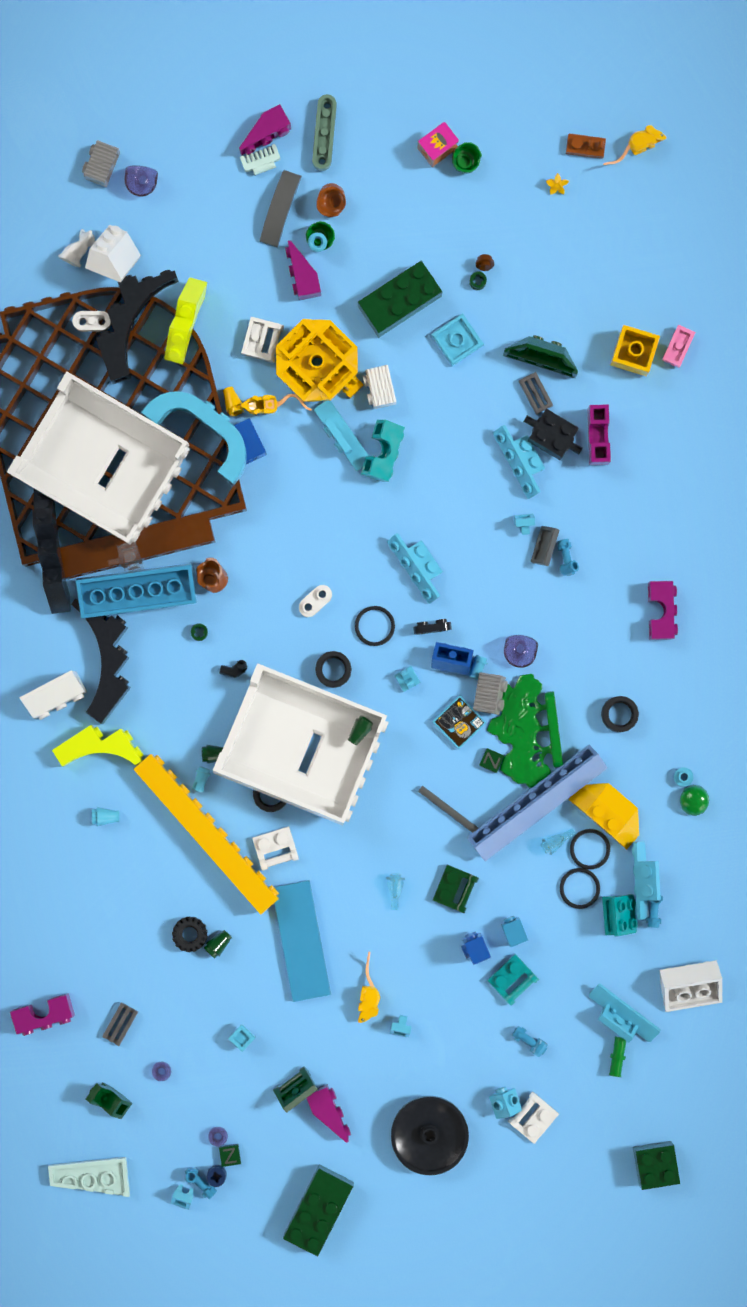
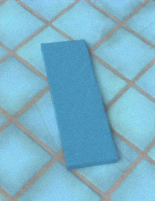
[275,880,331,1002]

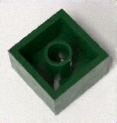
[633,1141,680,1190]

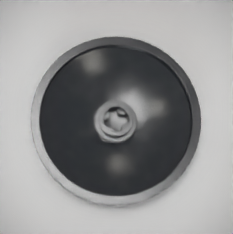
[391,1096,469,1175]

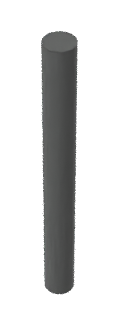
[418,785,479,833]

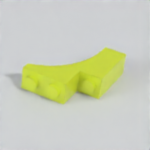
[164,277,208,364]
[52,725,144,766]

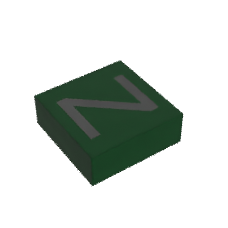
[479,748,504,773]
[219,1144,241,1167]

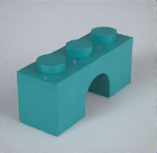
[361,420,405,482]

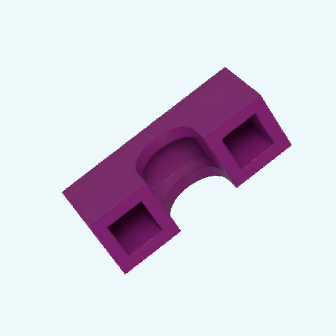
[587,404,611,465]
[648,581,678,640]
[10,993,75,1036]

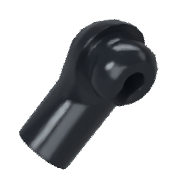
[219,660,247,678]

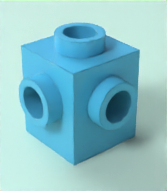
[489,1087,522,1119]

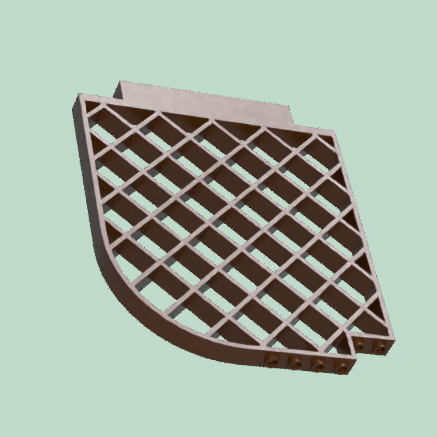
[0,287,247,580]

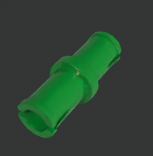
[609,1036,626,1077]

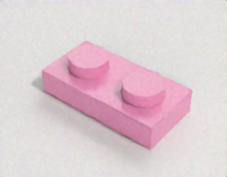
[662,325,696,368]

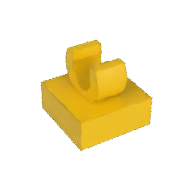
[342,376,364,398]

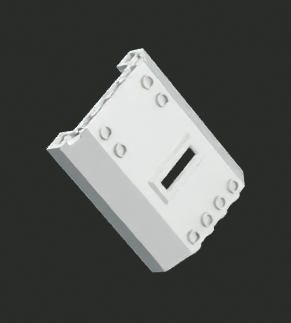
[7,372,190,544]
[213,663,389,826]

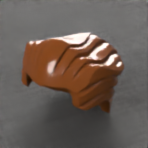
[317,183,346,217]
[196,558,228,593]

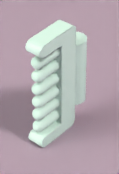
[240,144,280,175]

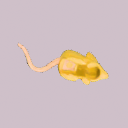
[603,125,667,165]
[240,394,312,415]
[358,952,380,1023]

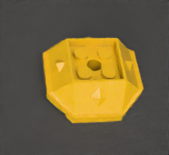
[276,319,358,402]

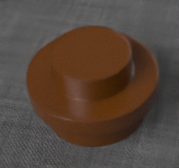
[475,254,495,271]

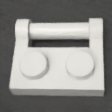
[241,317,284,363]
[252,826,299,871]
[508,1091,559,1144]

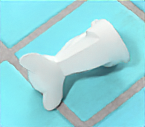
[58,229,95,268]

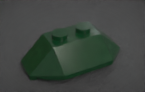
[503,335,578,378]

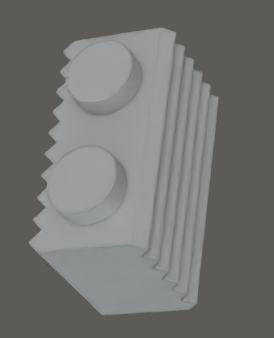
[82,140,120,187]
[473,672,508,715]

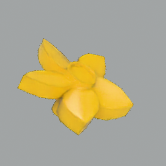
[546,173,569,195]

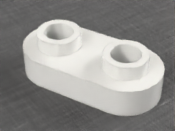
[72,311,111,332]
[299,585,332,617]

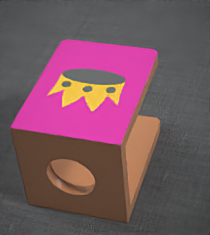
[417,122,459,167]

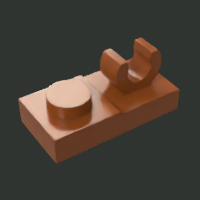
[566,133,606,159]

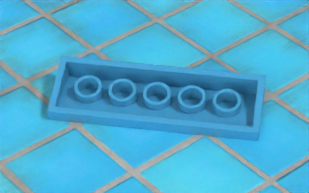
[76,563,197,618]

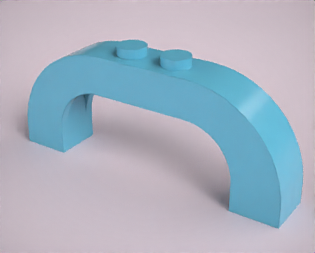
[141,391,247,485]

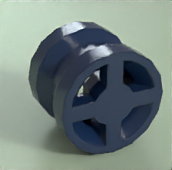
[206,1165,227,1187]

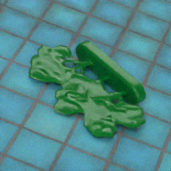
[487,674,563,788]

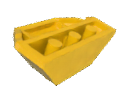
[568,783,639,850]

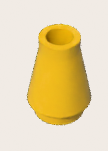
[223,387,244,417]

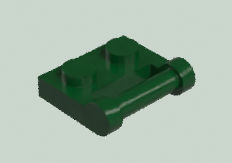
[432,864,479,913]
[273,1066,318,1113]

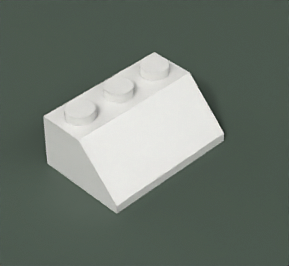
[85,225,141,282]
[19,670,87,720]
[660,960,722,1012]

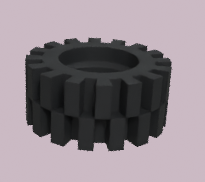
[172,916,208,952]

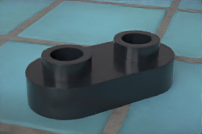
[413,619,452,635]

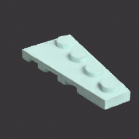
[48,1157,130,1197]

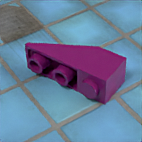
[239,104,291,156]
[285,240,321,300]
[307,1084,351,1143]

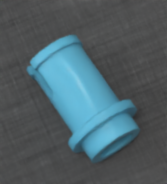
[469,655,487,680]
[192,767,211,792]

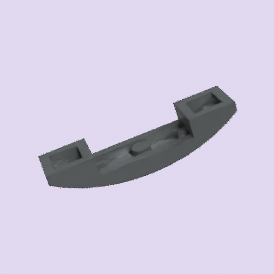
[260,170,302,248]

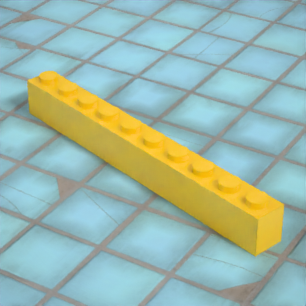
[134,754,279,915]

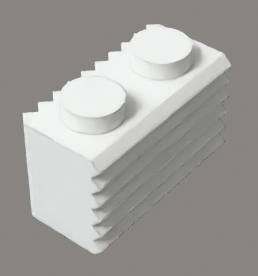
[363,365,396,409]

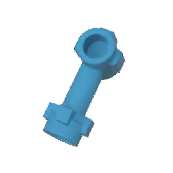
[557,539,579,576]
[646,895,663,928]
[512,1026,548,1057]
[185,1168,217,1199]

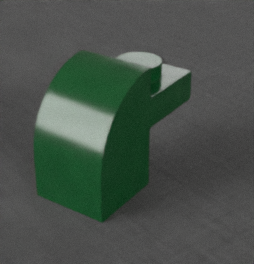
[86,1082,132,1119]

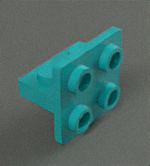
[602,894,638,937]

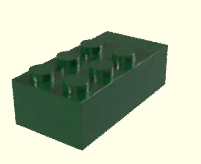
[358,260,442,338]
[283,1164,354,1257]

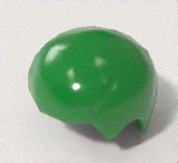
[452,142,482,173]
[306,221,335,250]
[680,784,709,816]

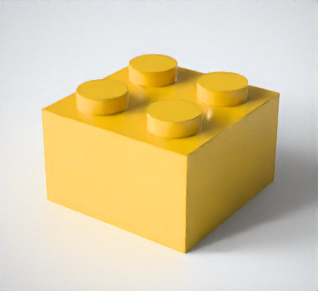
[610,325,660,376]

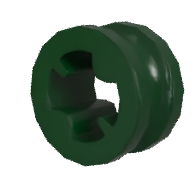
[469,271,487,290]
[191,623,208,641]

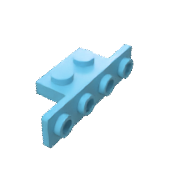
[314,401,369,471]
[493,425,545,499]
[387,533,443,604]
[632,841,661,920]
[589,984,661,1043]

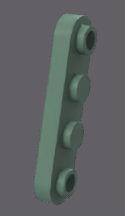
[312,94,337,171]

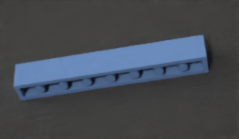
[467,744,607,861]

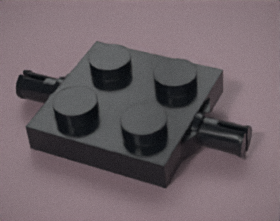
[523,408,583,460]

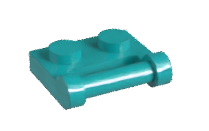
[487,954,539,1006]

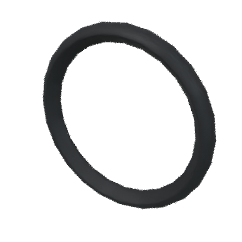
[355,606,395,646]
[570,829,610,869]
[560,868,600,909]

